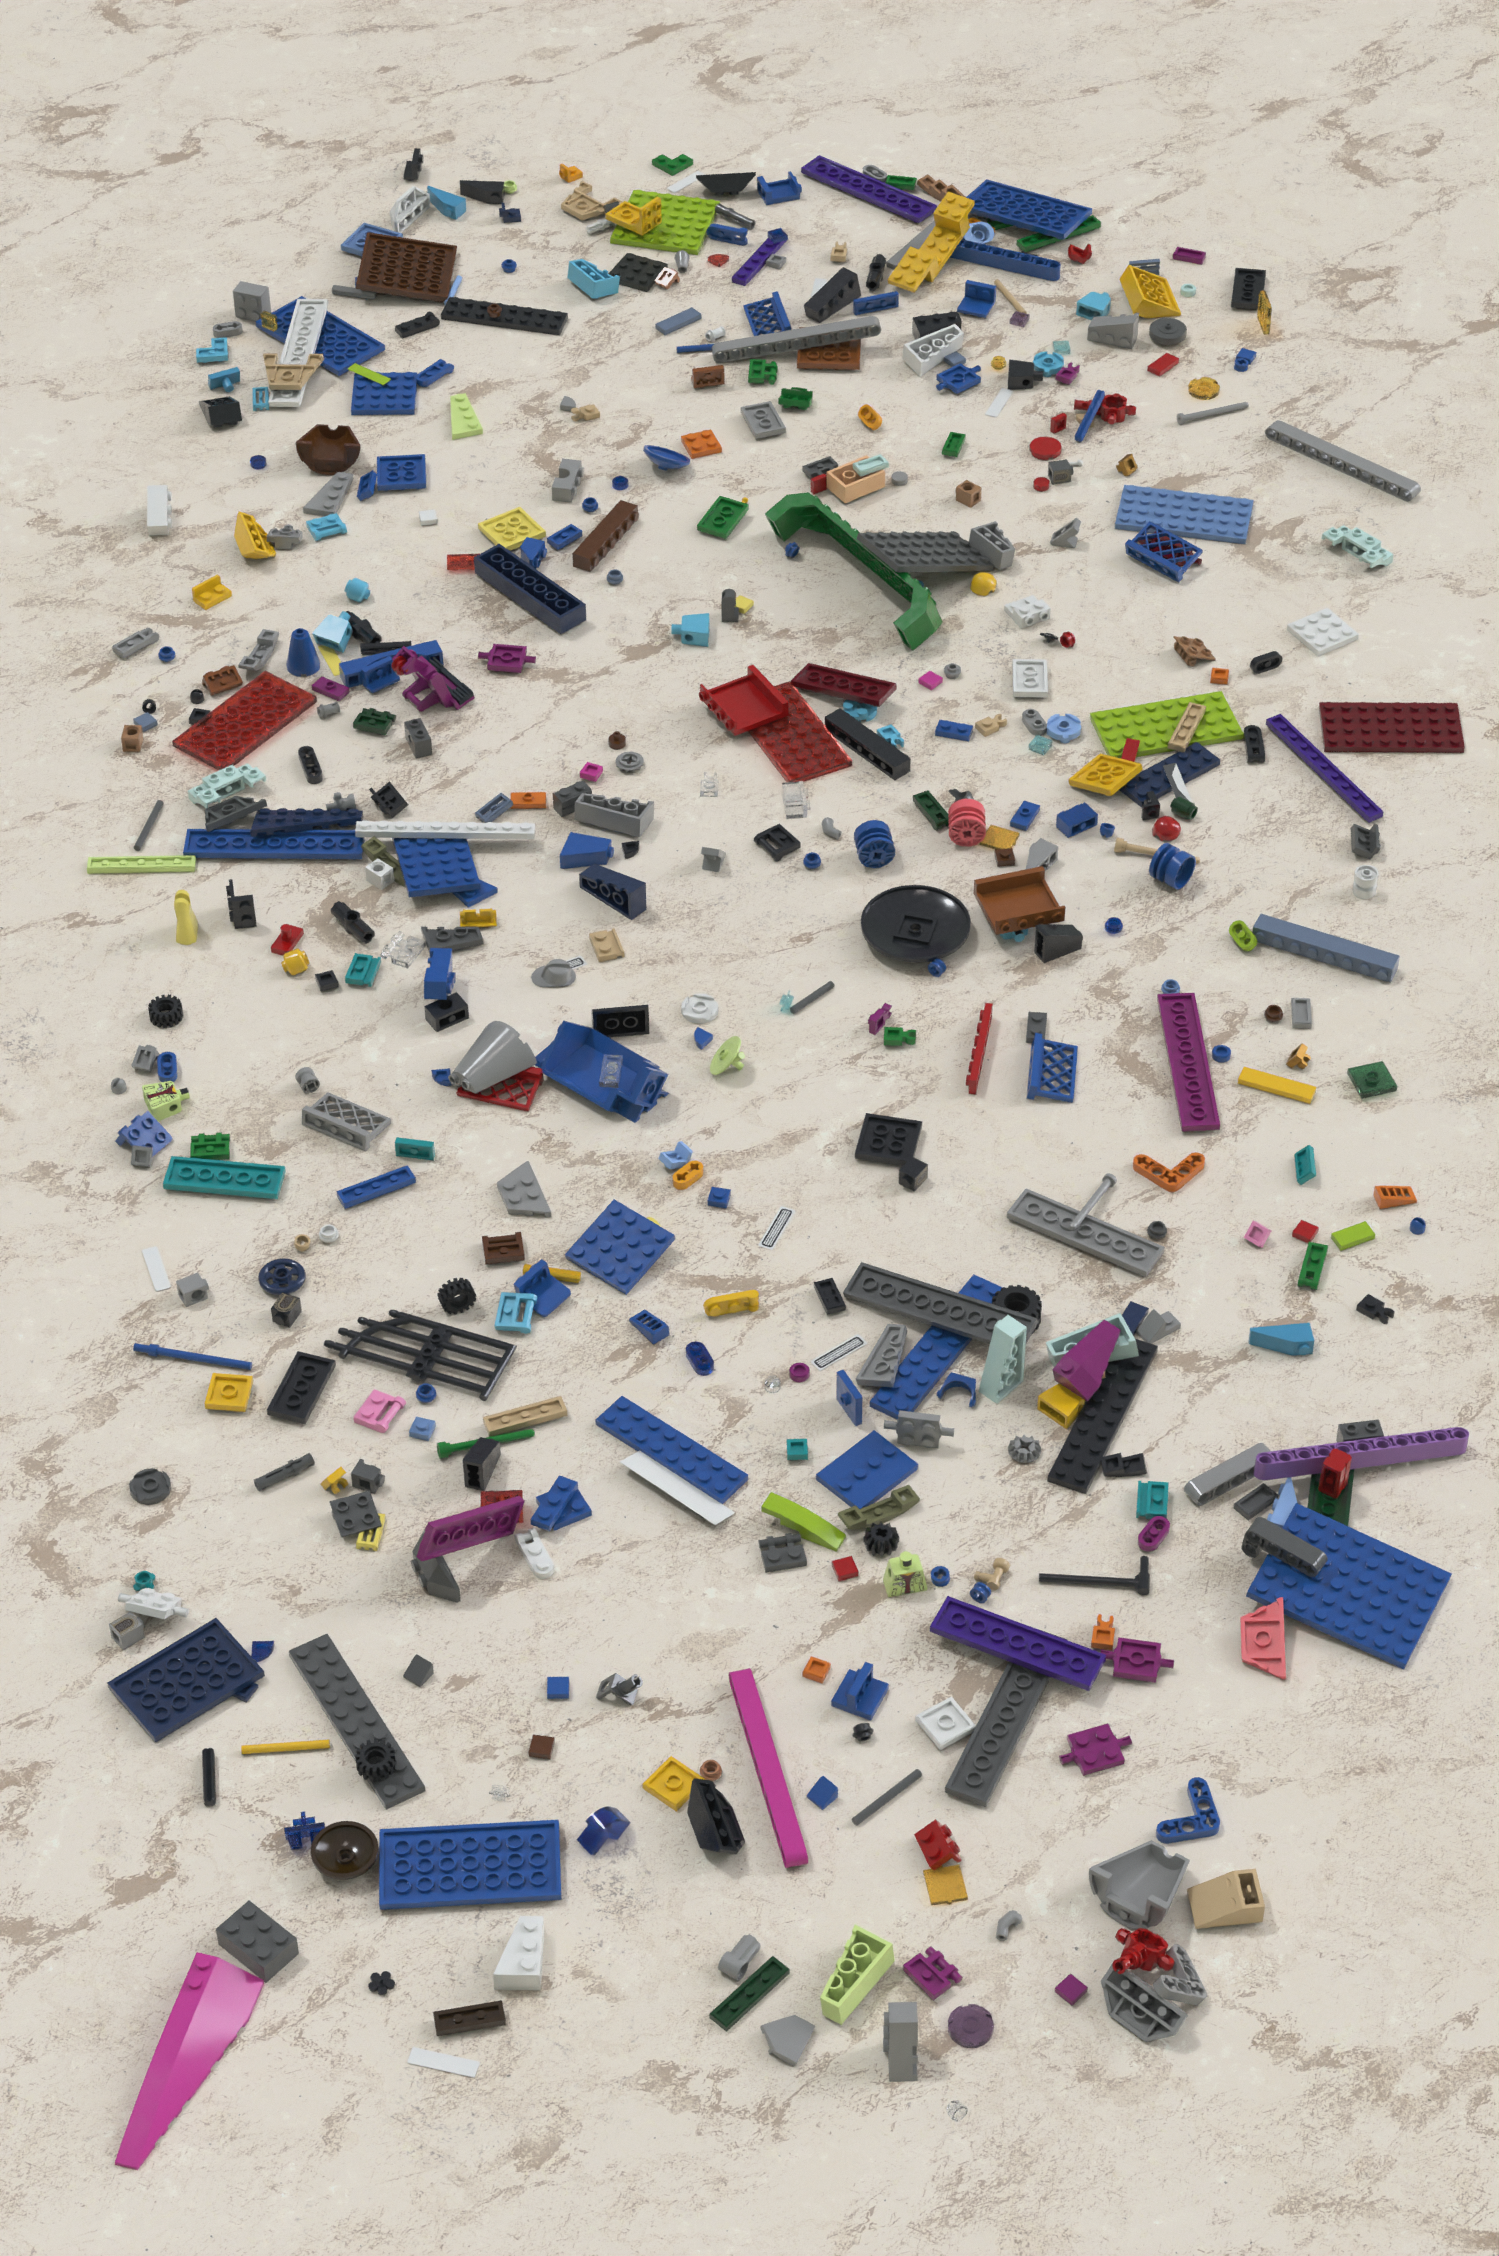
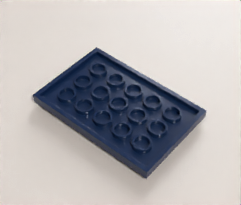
[107,1618,265,1743]

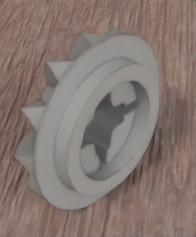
[616,752,644,773]
[1008,1435,1041,1463]

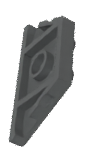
[205,796,267,832]

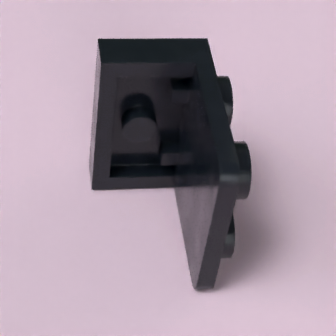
[226,879,257,929]

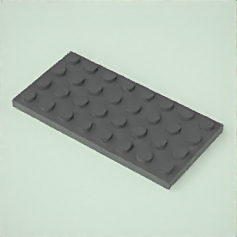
[856,531,995,572]

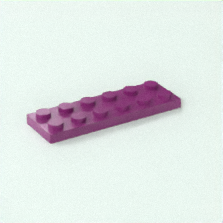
[416,1496,525,1561]

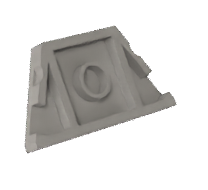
[497,1161,551,1218]

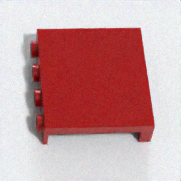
[699,665,789,736]

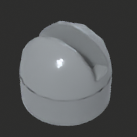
[111,1078,127,1094]

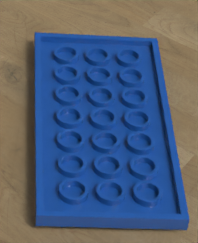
[966,179,1092,239]
[256,296,385,376]
[379,1820,562,1910]

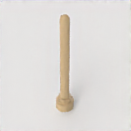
[1114,838,1200,864]

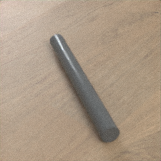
[134,800,164,851]
[852,1769,922,1826]

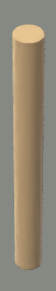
[994,279,1027,316]

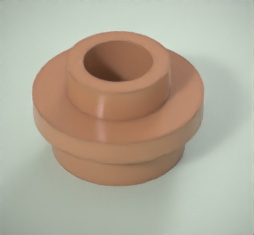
[700,1760,722,1781]

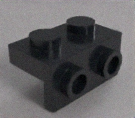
[403,148,424,181]
[369,781,409,818]

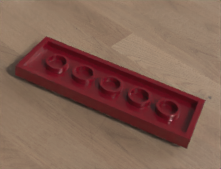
[791,663,897,707]

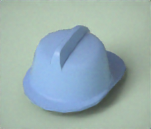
[963,222,994,244]

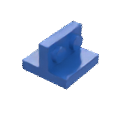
[831,1662,889,1721]

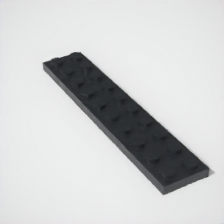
[1047,1339,1158,1494]

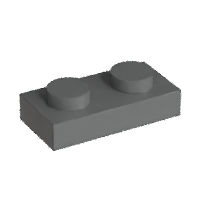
[1026,1012,1047,1043]

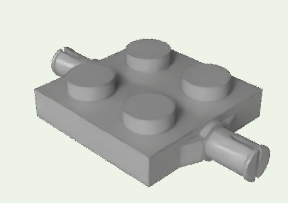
[884,1410,954,1448]

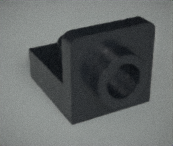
[1141,791,1160,820]

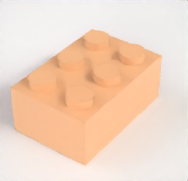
[827,455,885,503]

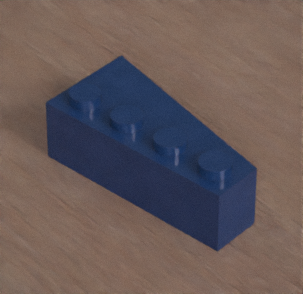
[579,863,647,920]

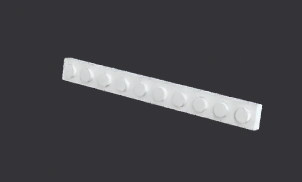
[355,820,535,839]

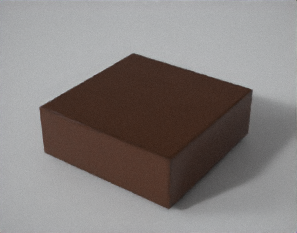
[528,1734,555,1760]

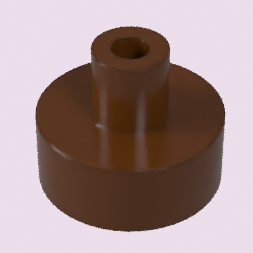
[608,731,626,750]

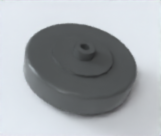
[1149,318,1187,345]

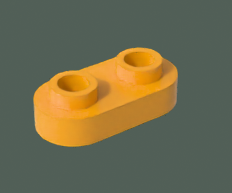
[858,404,882,430]

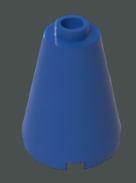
[286,628,320,677]

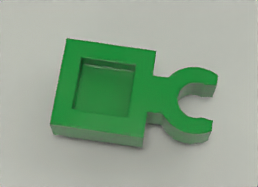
[884,1027,916,1046]

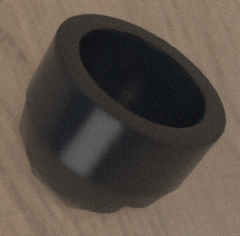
[190,689,204,704]
[142,699,156,714]

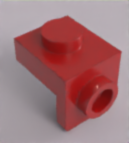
[1068,244,1092,264]

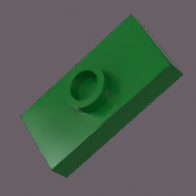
[886,175,917,190]
[942,432,966,457]

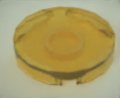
[1188,377,1220,400]

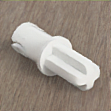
[586,219,615,234]

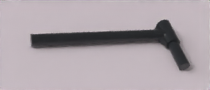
[1039,1556,1150,1595]

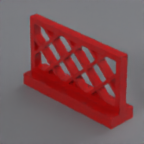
[456,1067,544,1112]

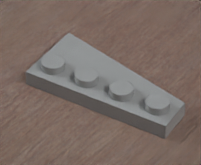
[303,472,354,516]
[856,1324,907,1387]

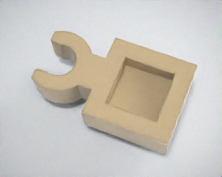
[830,241,847,262]
[975,714,1007,737]

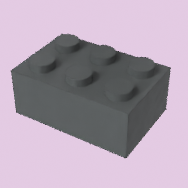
[216,1900,299,1983]

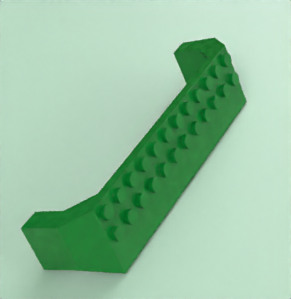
[765,492,943,651]

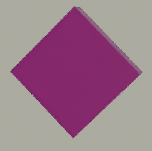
[1055,1973,1088,2006]

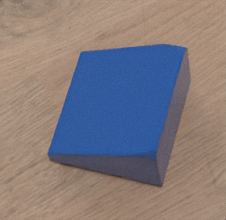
[807,1776,838,1810]

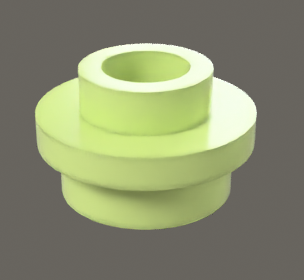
[504,180,517,194]

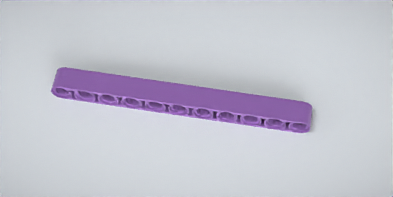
[1254,1427,1469,1480]

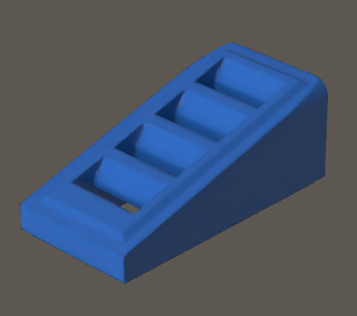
[629,1310,669,1345]

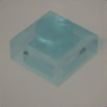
[1028,735,1052,755]

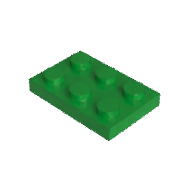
[697,496,749,539]

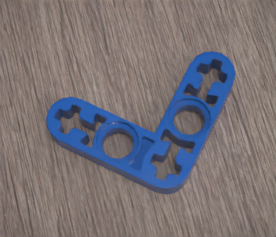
[1156,1777,1220,1844]

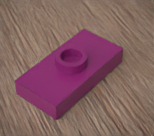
[311,676,350,702]

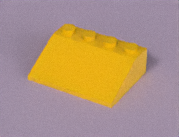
[1119,265,1181,318]

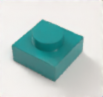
[787,1439,808,1460]

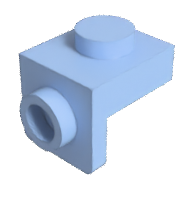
[658,1141,693,1170]

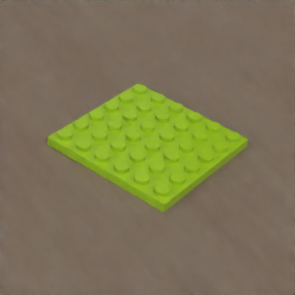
[610,190,720,255]

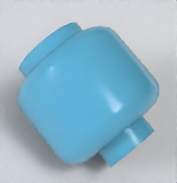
[344,578,371,603]

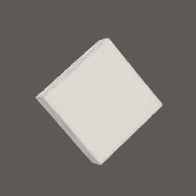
[419,509,438,526]

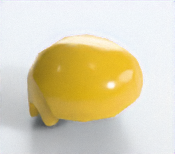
[970,572,997,596]

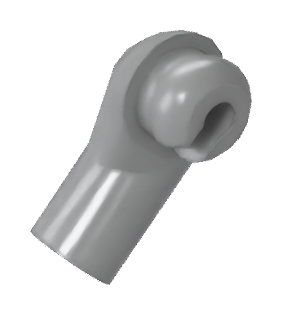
[822,817,842,839]
[996,1910,1022,1941]

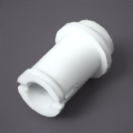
[705,326,726,342]

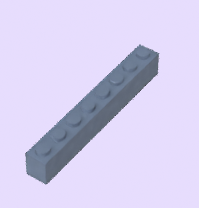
[1252,914,1400,983]

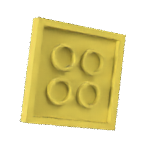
[478,507,546,551]

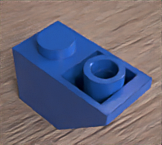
[520,537,547,569]

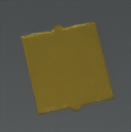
[979,825,1020,850]
[923,1865,968,1906]

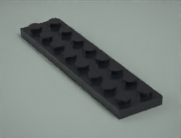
[441,297,568,335]

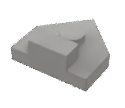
[267,524,302,549]

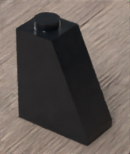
[1034,924,1083,963]
[463,1437,501,1491]

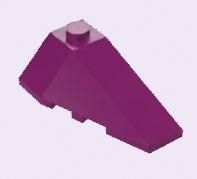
[1052,1319,1121,1401]

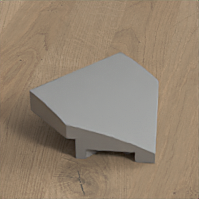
[760,2015,815,2067]

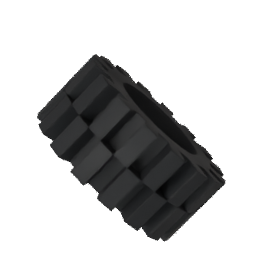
[148,994,183,1028]
[437,1277,477,1315]
[355,1739,396,1782]

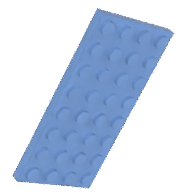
[1115,485,1254,544]

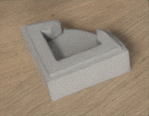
[560,396,576,411]

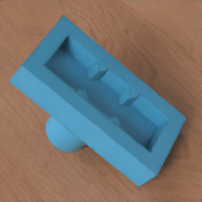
[208,367,240,392]

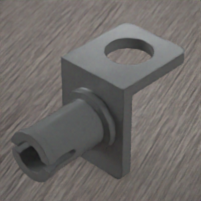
[596,1673,643,1706]

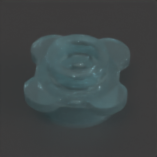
[779,990,794,1011]

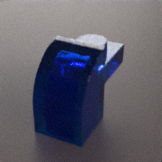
[577,1806,631,1855]

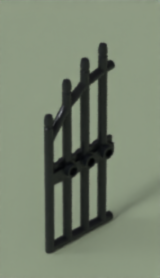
[324,1310,517,1401]

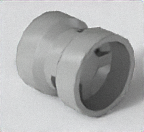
[295,1067,320,1093]

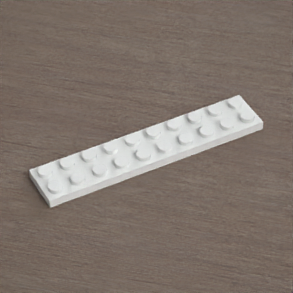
[268,299,328,407]

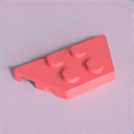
[1240,1597,1286,1680]

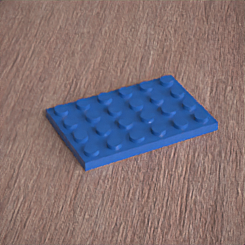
[392,838,480,898]

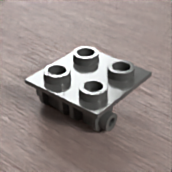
[329,1490,382,1537]

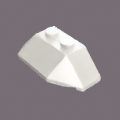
[390,186,430,233]

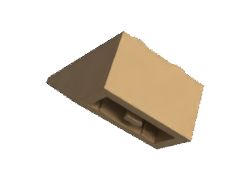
[1187,1868,1265,1929]

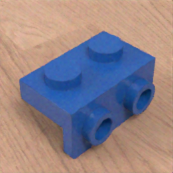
[361,656,400,693]

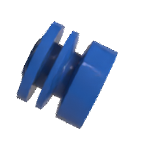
[854,820,895,868]
[1149,843,1196,890]

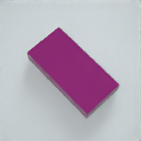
[1173,247,1206,265]

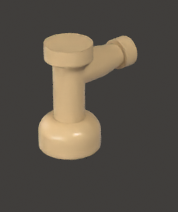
[974,1558,1010,1590]

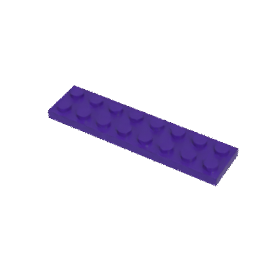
[930,1596,1106,1691]

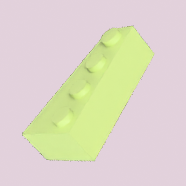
[820,1925,895,2025]

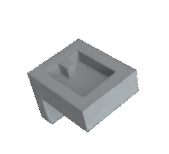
[131,1045,160,1073]

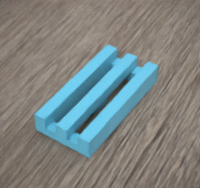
[252,387,269,411]

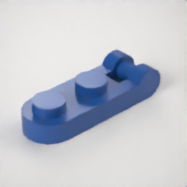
[706,224,748,246]
[416,359,454,387]

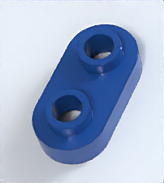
[157,1052,177,1082]

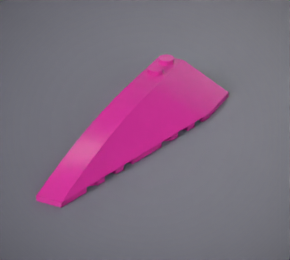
[115,1952,264,2170]

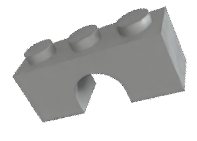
[552,458,584,502]

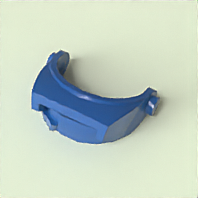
[937,1372,976,1407]

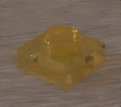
[261,311,278,332]

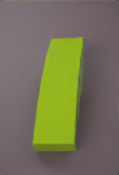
[761,1492,846,1552]

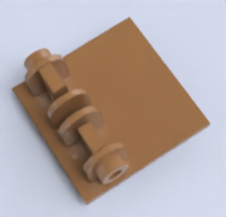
[1173,636,1216,666]

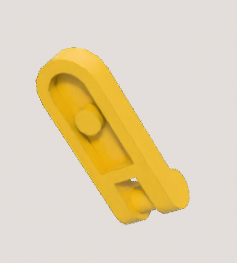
[703,1290,759,1317]

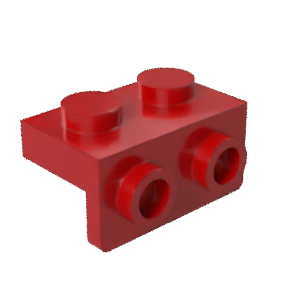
[914,1819,962,1871]

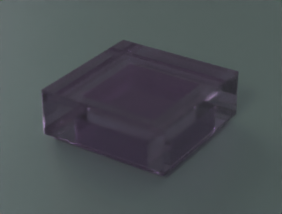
[1010,311,1030,327]

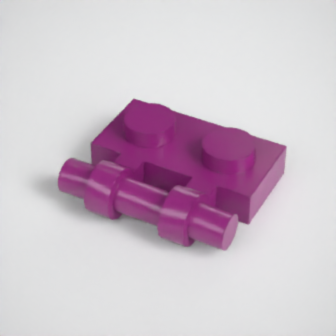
[903,1946,963,2000]

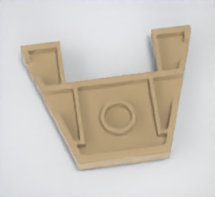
[561,181,622,220]
[263,353,324,390]

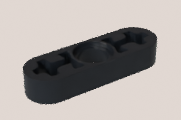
[298,746,323,784]

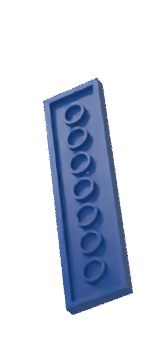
[595,1396,748,1504]

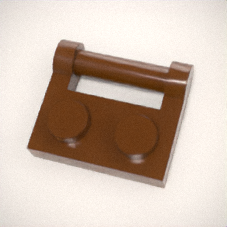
[482,1232,525,1265]

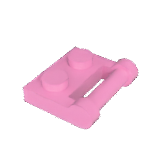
[354,1389,406,1433]

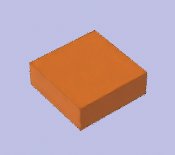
[1210,668,1229,685]
[802,1656,831,1683]

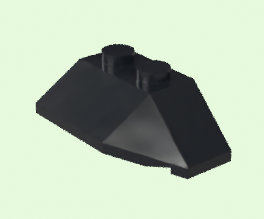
[696,172,756,196]
[687,1778,745,1854]

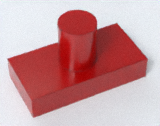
[271,924,304,956]

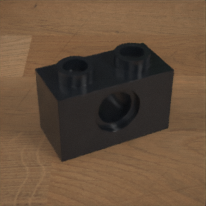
[424,992,469,1032]

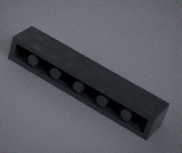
[824,708,911,781]

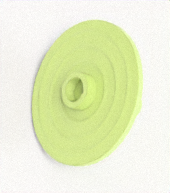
[710,1036,745,1075]

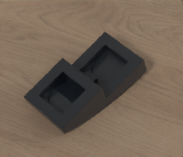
[1101,1453,1147,1477]

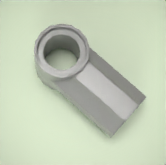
[718,1934,760,1981]

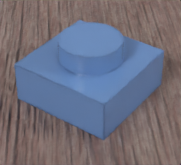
[409,1417,436,1441]

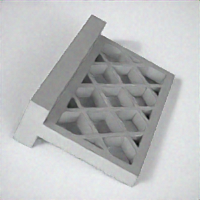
[302,1092,391,1151]

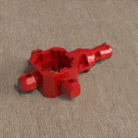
[1074,393,1137,424]
[1112,1928,1175,1974]

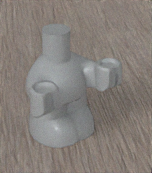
[326,792,356,811]

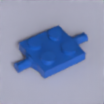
[936,363,981,394]

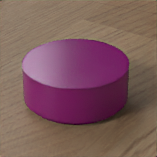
[789,1363,810,1382]

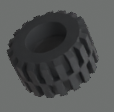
[992,1285,1042,1334]

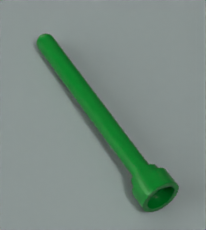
[437,1429,535,1459]

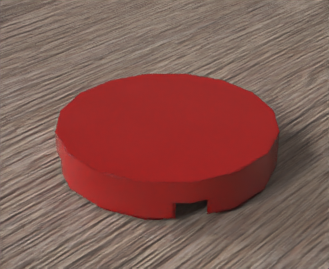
[1029,436,1062,460]

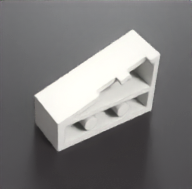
[147,485,172,536]
[493,1916,544,1990]

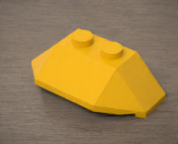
[234,511,276,560]

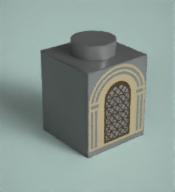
[1048,459,1074,485]

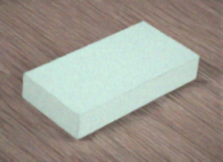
[853,454,889,477]

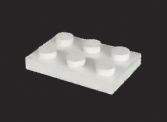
[1012,659,1048,698]

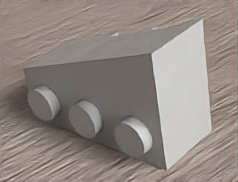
[1087,313,1139,349]
[969,521,1015,570]
[883,2002,918,2082]

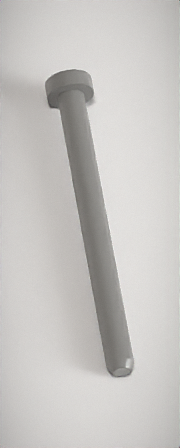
[1177,402,1249,425]
[1069,1173,1117,1231]

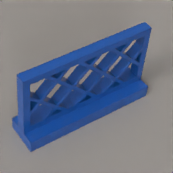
[743,291,791,336]
[1125,521,1203,583]
[1026,1033,1078,1103]

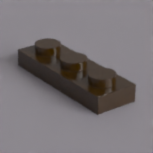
[433,2000,506,2036]

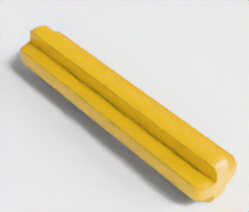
[523,1264,581,1283]

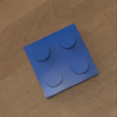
[536,1488,592,1531]

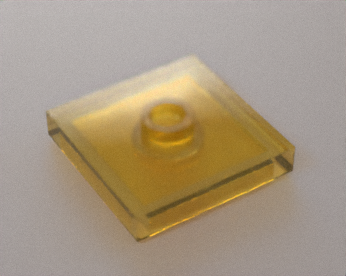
[1257,291,1272,335]

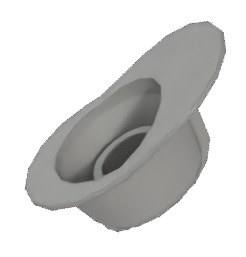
[531,959,576,987]

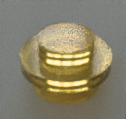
[991,356,1007,370]

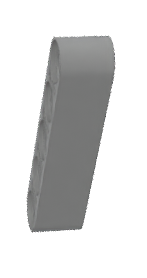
[1184,1443,1270,1506]

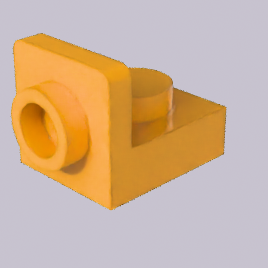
[559,163,583,183]

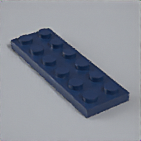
[1119,742,1220,807]

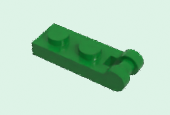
[1297,1242,1328,1290]

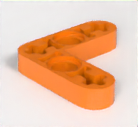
[1133,1152,1205,1192]

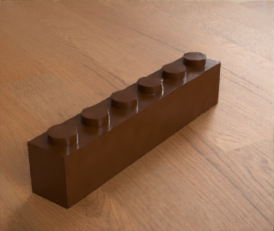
[572,500,639,572]

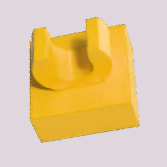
[320,1467,348,1494]

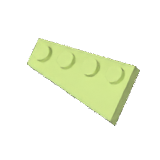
[450,393,483,440]

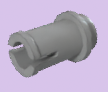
[317,701,340,718]

